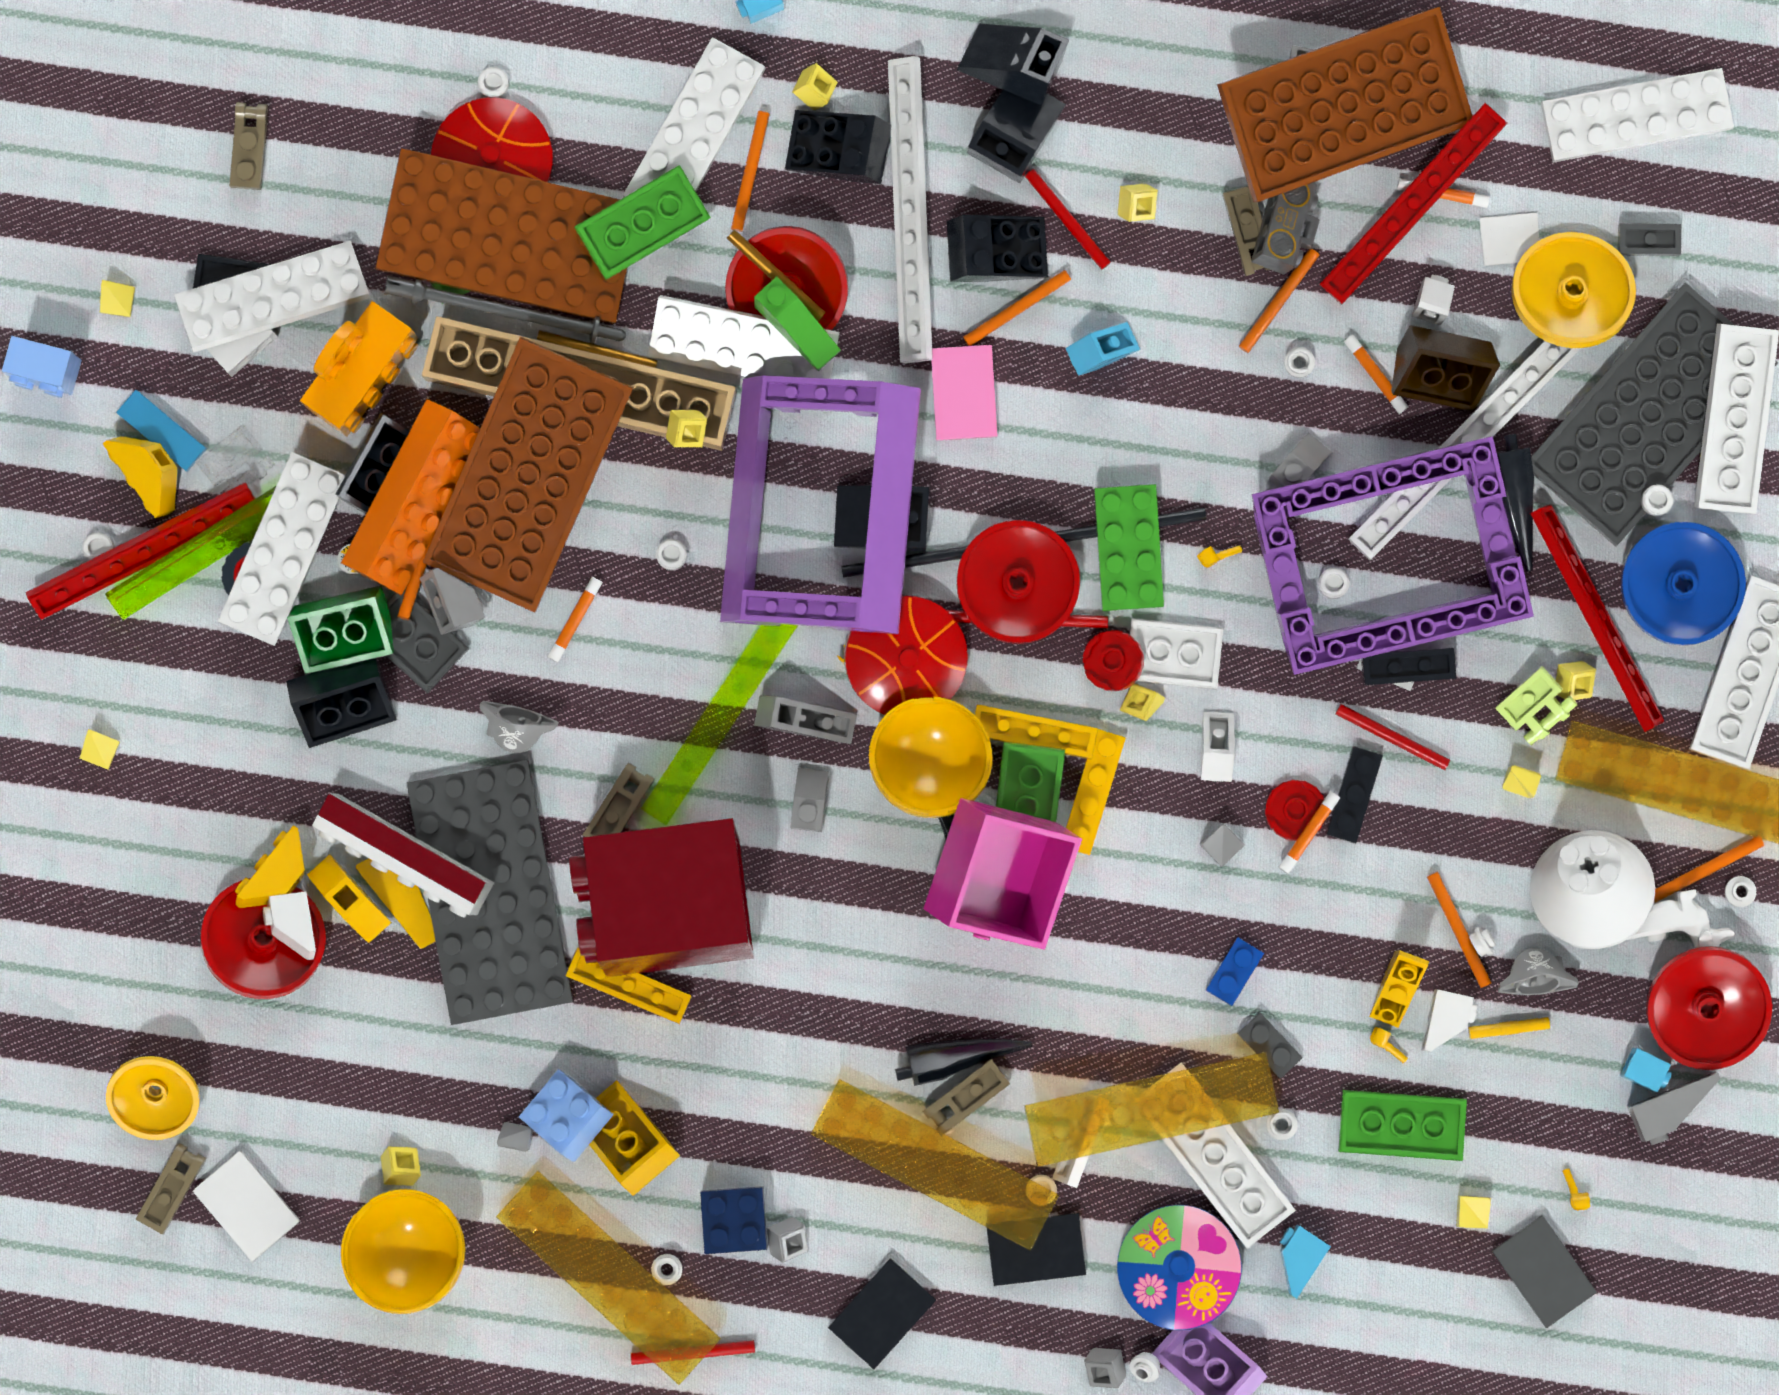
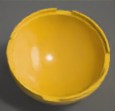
[869,697,993,818]
[341,1189,465,1314]

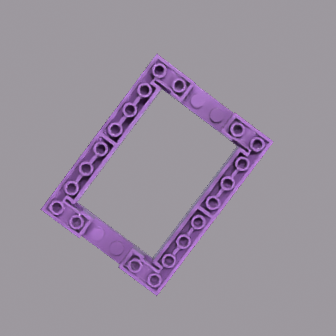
[720,375,921,634]
[1252,436,1534,675]

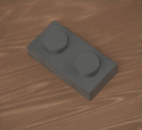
[1618,223,1681,256]
[1237,1013,1303,1079]

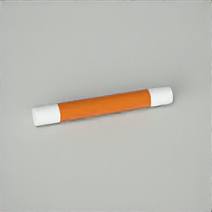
[1397,178,1490,208]
[1344,334,1409,414]
[547,577,603,663]
[1278,791,1340,874]

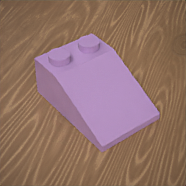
[1152,1323,1268,1395]

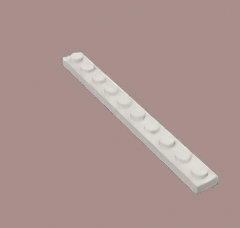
[888,56,933,364]
[1348,341,1581,560]

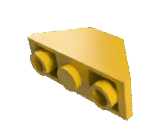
[103,436,178,518]
[235,825,305,908]
[307,854,392,943]
[1369,950,1429,1028]

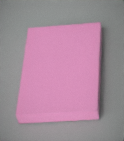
[931,345,998,441]

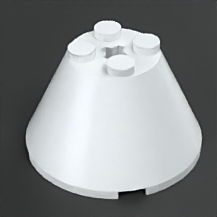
[1530,830,1655,949]

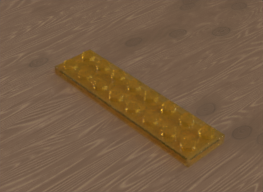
[1554,720,1779,845]
[1024,1052,1279,1167]
[811,1079,1059,1250]
[496,1171,722,1385]

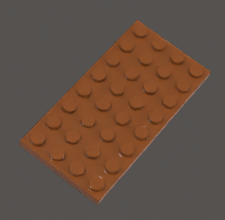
[1217,6,1473,202]
[375,148,627,324]
[423,337,634,613]

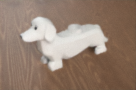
[1628,889,1735,948]

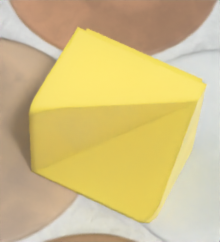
[792,63,838,110]
[1118,184,1158,222]
[666,410,707,447]
[1556,661,1596,700]
[1502,765,1541,799]
[381,1146,421,1186]
[1456,1195,1491,1229]

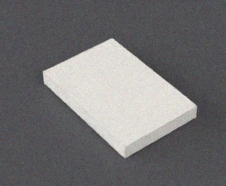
[1130,618,1224,690]
[193,1150,300,1262]

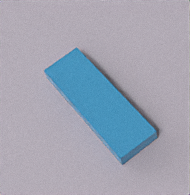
[116,390,207,472]

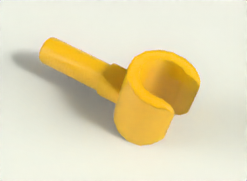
[1197,545,1242,568]
[1370,1027,1408,1063]
[1562,1168,1590,1211]

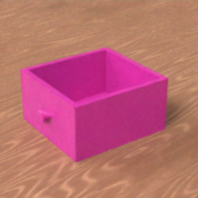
[923,798,1082,950]

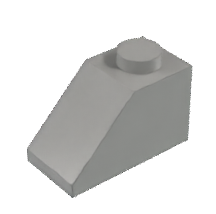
[1269,432,1332,488]
[420,568,485,635]
[790,768,829,832]

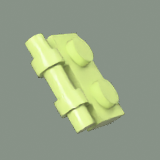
[1495,666,1577,745]

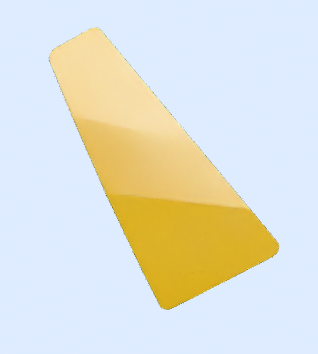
[356,858,436,949]

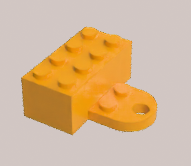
[300,301,418,437]

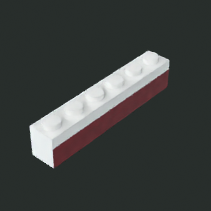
[312,793,495,918]

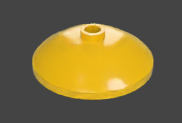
[106,1056,200,1140]

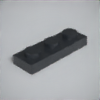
[1361,648,1456,686]
[1326,746,1383,844]

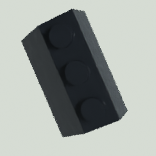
[335,413,410,514]
[286,658,397,748]

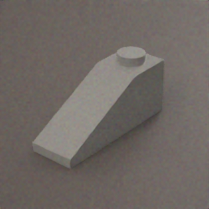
[754,695,857,744]
[1627,1073,1721,1145]

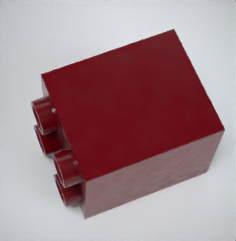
[569,818,754,977]

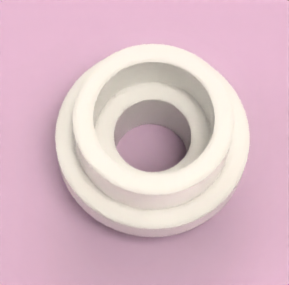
[1284,347,1315,378]
[1725,876,1756,907]
[1469,927,1496,957]
[1266,1109,1298,1140]
[651,1254,683,1285]
[1130,1352,1160,1382]

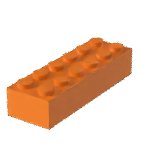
[341,399,480,595]

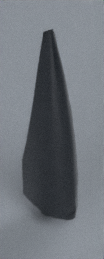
[1496,434,1534,572]
[895,1038,1032,1086]

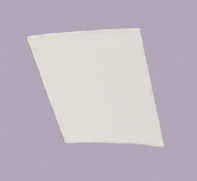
[1480,213,1540,266]

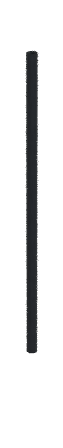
[841,508,1206,578]

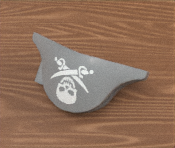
[480,701,559,753]
[1498,948,1579,995]

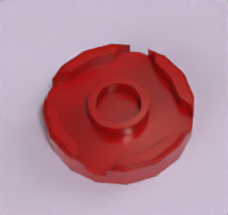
[1083,630,1144,691]
[1265,780,1325,841]

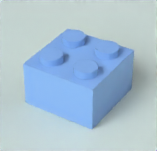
[2,336,82,398]
[519,1069,614,1162]

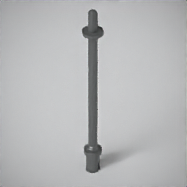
[384,275,626,344]

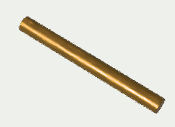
[726,229,826,321]
[537,330,658,368]

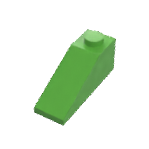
[754,276,841,371]

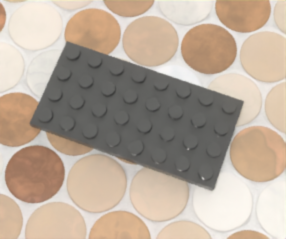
[1531,282,1778,547]
[407,760,573,1025]

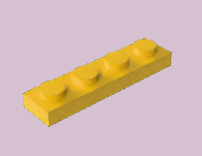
[975,704,1098,760]
[1066,729,1126,856]
[566,948,692,1024]

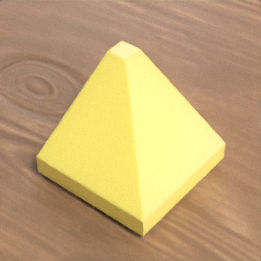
[100,280,135,317]
[1120,683,1165,721]
[80,729,120,770]

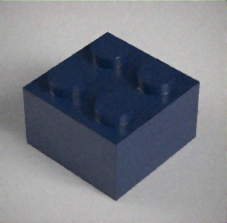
[700,1186,768,1254]

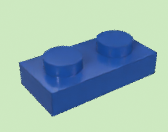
[1206,937,1264,1006]

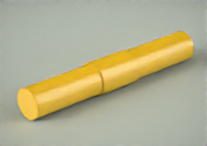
[1468,1017,1550,1039]

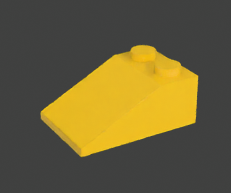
[589,1080,680,1196]

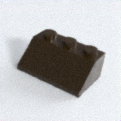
[1391,325,1500,411]

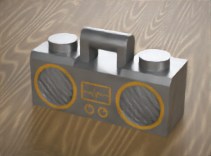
[1251,182,1320,275]

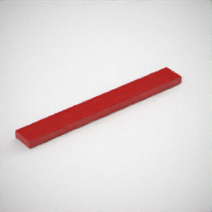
[1319,103,1507,305]
[25,482,261,620]
[1530,504,1664,732]

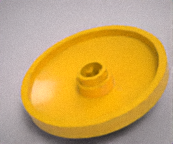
[1511,232,1636,348]

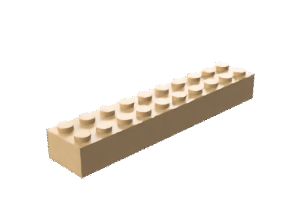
[422,316,737,451]

